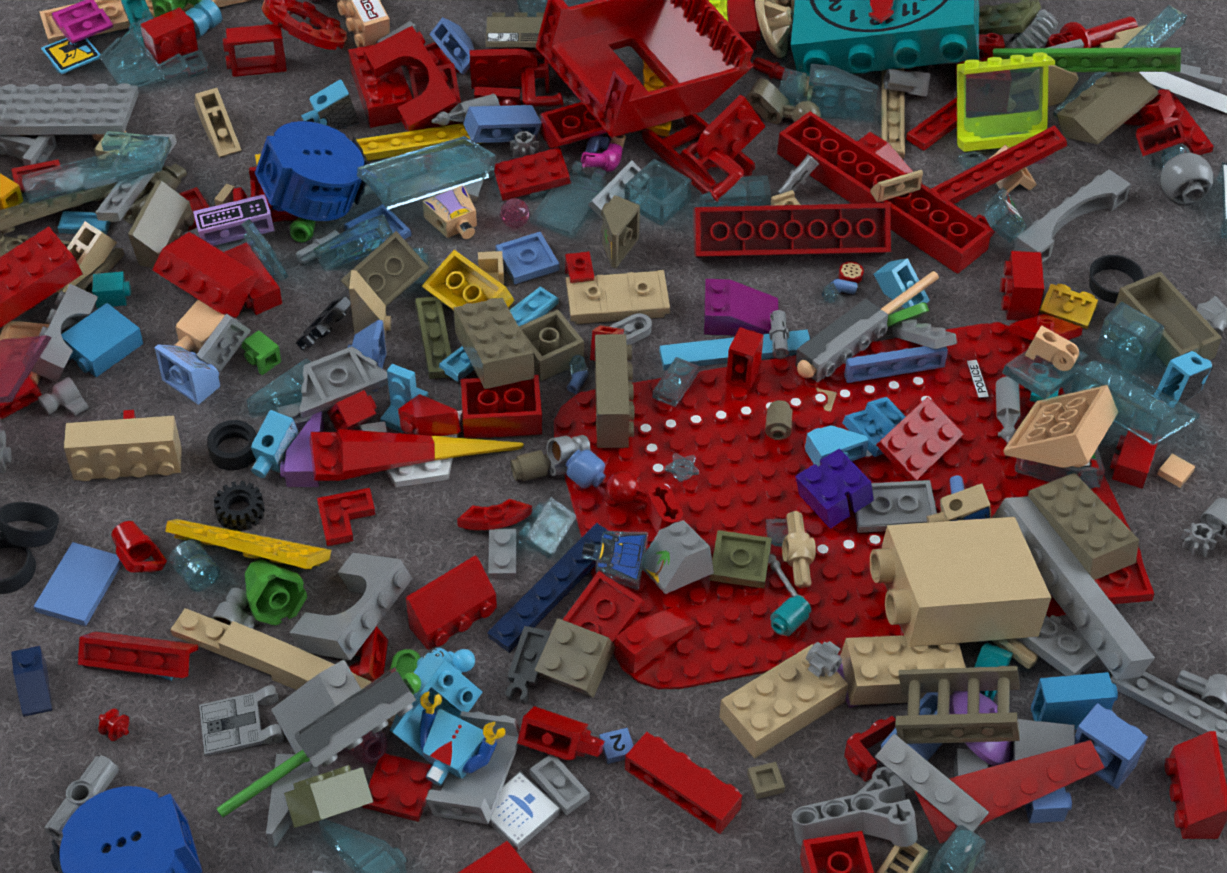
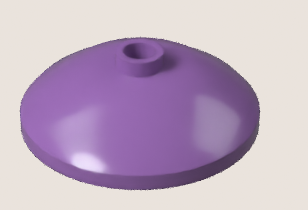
[949,691,1013,766]

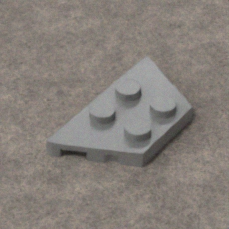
[300,346,388,419]

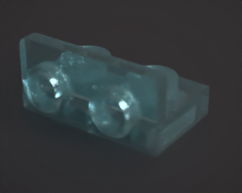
[517,497,577,559]

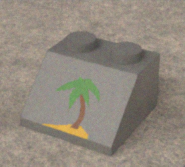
[640,520,714,594]

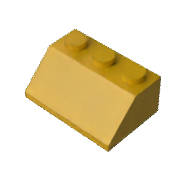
[422,250,515,311]

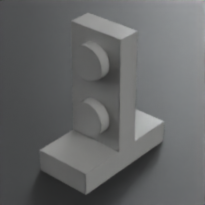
[0,135,57,166]

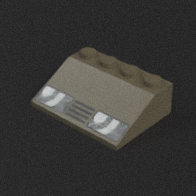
[486,12,544,47]

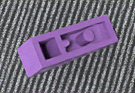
[280,411,324,487]

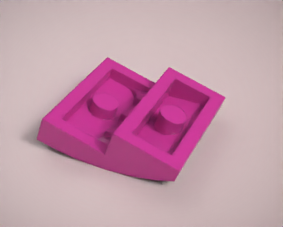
[52,0,113,44]

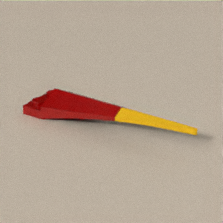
[309,429,524,481]

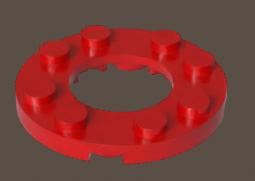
[261,0,347,50]

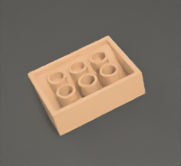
[1003,385,1119,468]

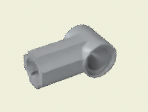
[883,69,931,97]

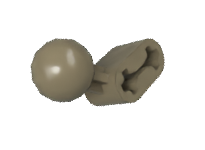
[746,79,821,124]

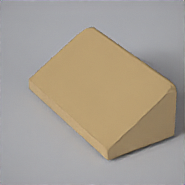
[871,170,923,202]

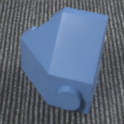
[348,320,387,391]

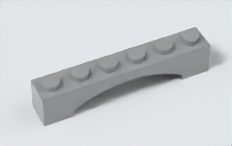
[1013,170,1131,263]

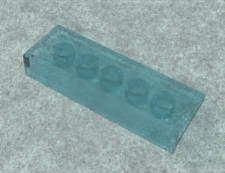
[357,136,496,210]

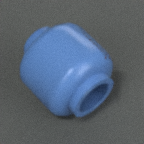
[565,449,606,489]

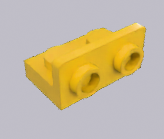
[1040,284,1098,329]

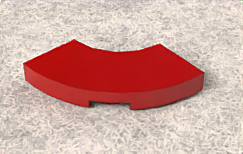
[457,499,532,530]

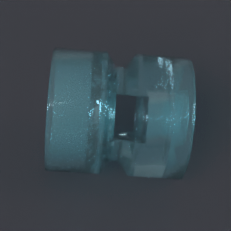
[169,540,220,592]

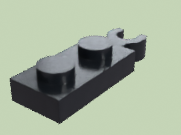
[296,296,351,350]

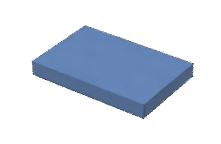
[34,542,122,626]

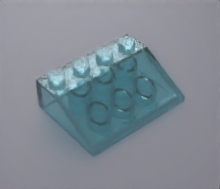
[1070,361,1200,445]

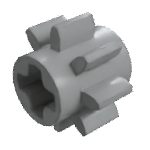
[510,131,539,158]
[1181,523,1217,557]
[806,641,842,678]

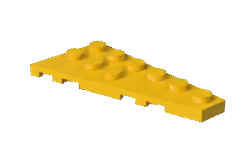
[165,519,331,569]

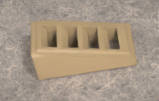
[877,842,928,873]

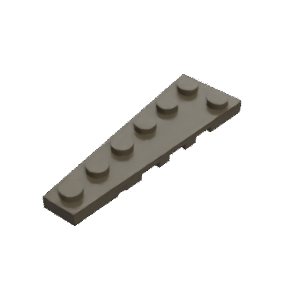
[0,175,123,234]

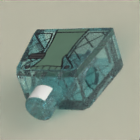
[929,825,986,873]

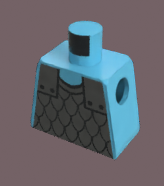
[301,79,359,130]
[1155,351,1213,410]

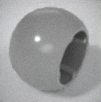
[1160,153,1213,204]

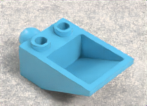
[390,649,482,758]

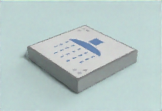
[489,771,561,851]

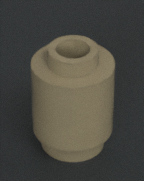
[765,400,793,440]
[510,450,551,482]

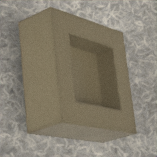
[747,762,785,799]

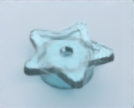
[665,453,699,482]

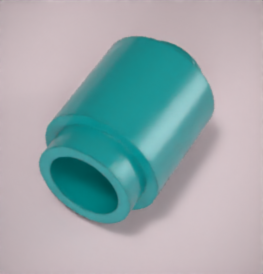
[770,595,811,636]

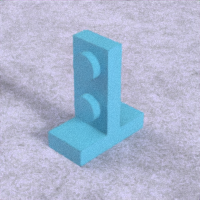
[380,364,429,433]

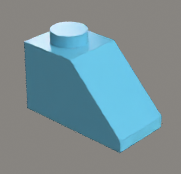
[874,258,930,309]
[805,425,869,467]

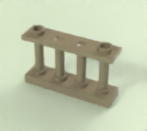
[896,666,1020,744]

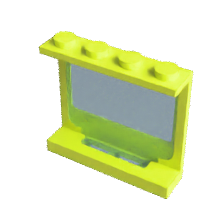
[957,52,1055,152]

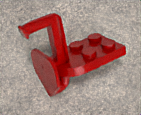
[469,49,564,107]
[680,94,766,202]

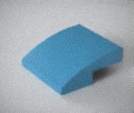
[843,397,906,457]

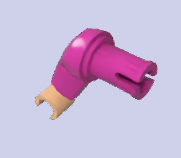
[581,135,626,172]

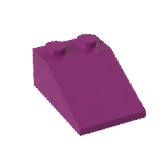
[704,279,778,336]

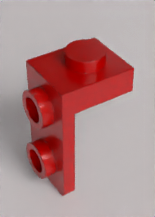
[844,716,896,782]

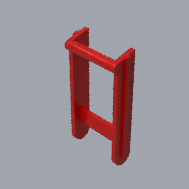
[642,114,756,199]

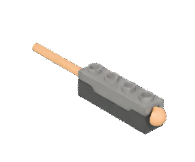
[795,271,939,382]

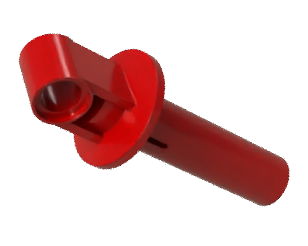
[1044,16,1138,48]

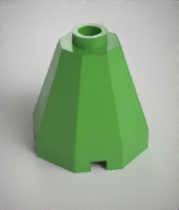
[245,559,307,626]

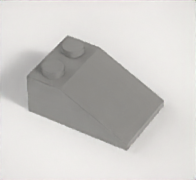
[271,659,361,754]

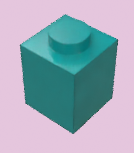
[92,271,131,308]

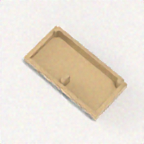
[566,270,670,324]

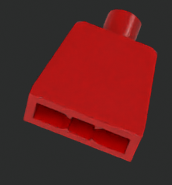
[1135,117,1186,156]

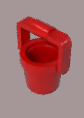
[111,521,167,573]

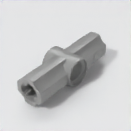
[44,755,119,842]

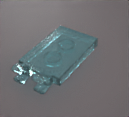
[530,161,606,239]
[1002,350,1088,399]

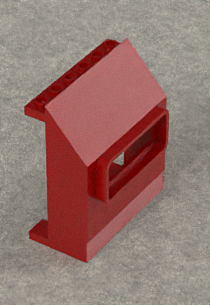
[535,0,754,138]

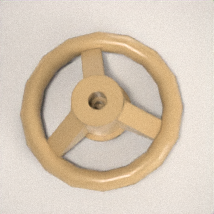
[755,0,793,58]

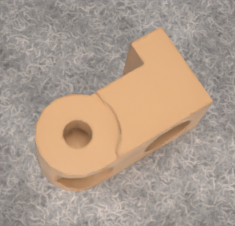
[1025,325,1079,371]

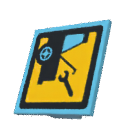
[41,38,102,74]

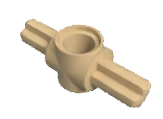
[782,511,816,589]

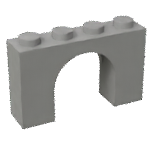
[289,553,413,660]

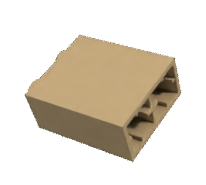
[870,517,1051,647]

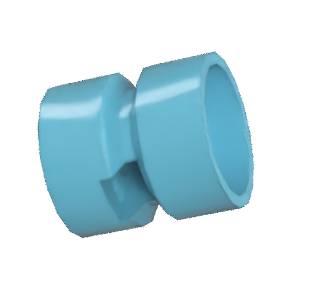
[185,0,222,39]

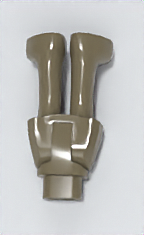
[104,163,187,224]

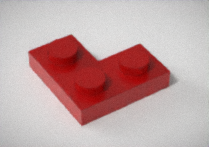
[317,488,376,546]

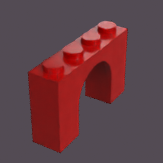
[363,26,459,132]

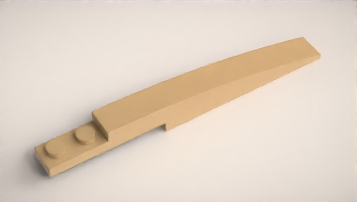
[170,608,396,727]

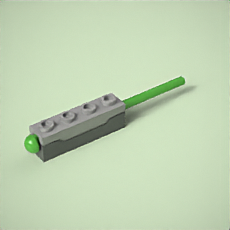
[217,667,421,818]

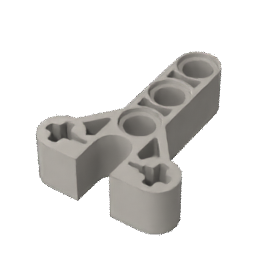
[792,767,918,847]

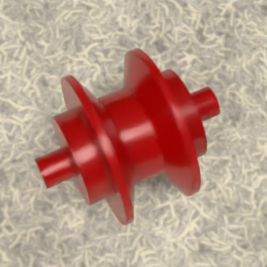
[98,708,129,741]

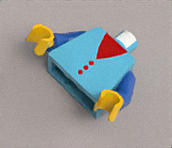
[420,691,506,786]

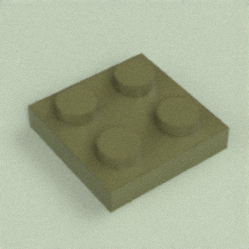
[709,530,772,588]

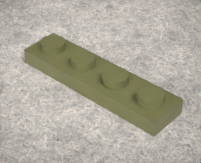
[415,297,451,379]

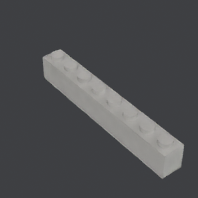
[992,496,1155,680]

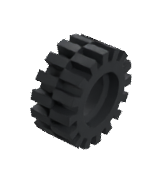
[214,481,265,531]

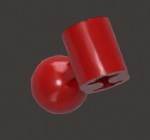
[606,471,683,533]

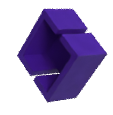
[795,449,874,529]

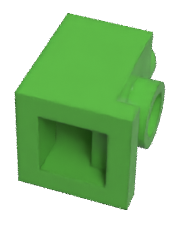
[242,330,281,375]

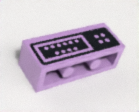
[193,194,275,246]

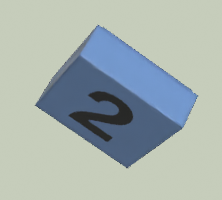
[599,728,633,764]

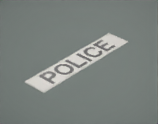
[967,360,989,398]

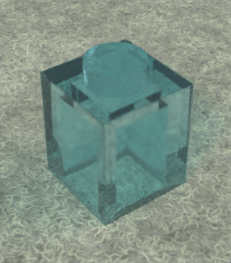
[779,68,808,106]

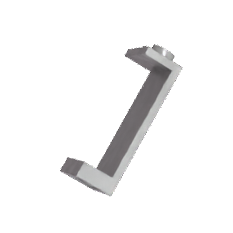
[426,711,520,824]

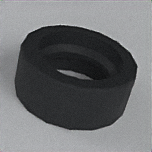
[207,420,257,471]

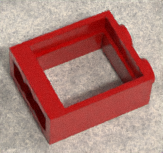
[222,23,287,77]

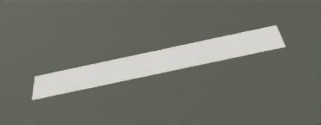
[1139,72,1227,113]

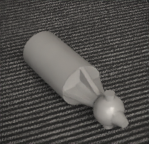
[432,94,500,126]
[996,377,1020,444]

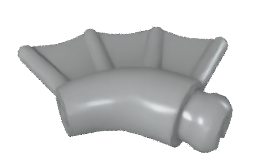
[1197,296,1227,336]

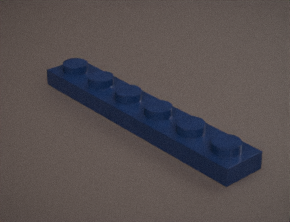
[487,523,617,653]

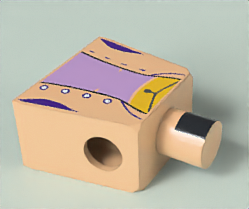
[423,185,477,239]

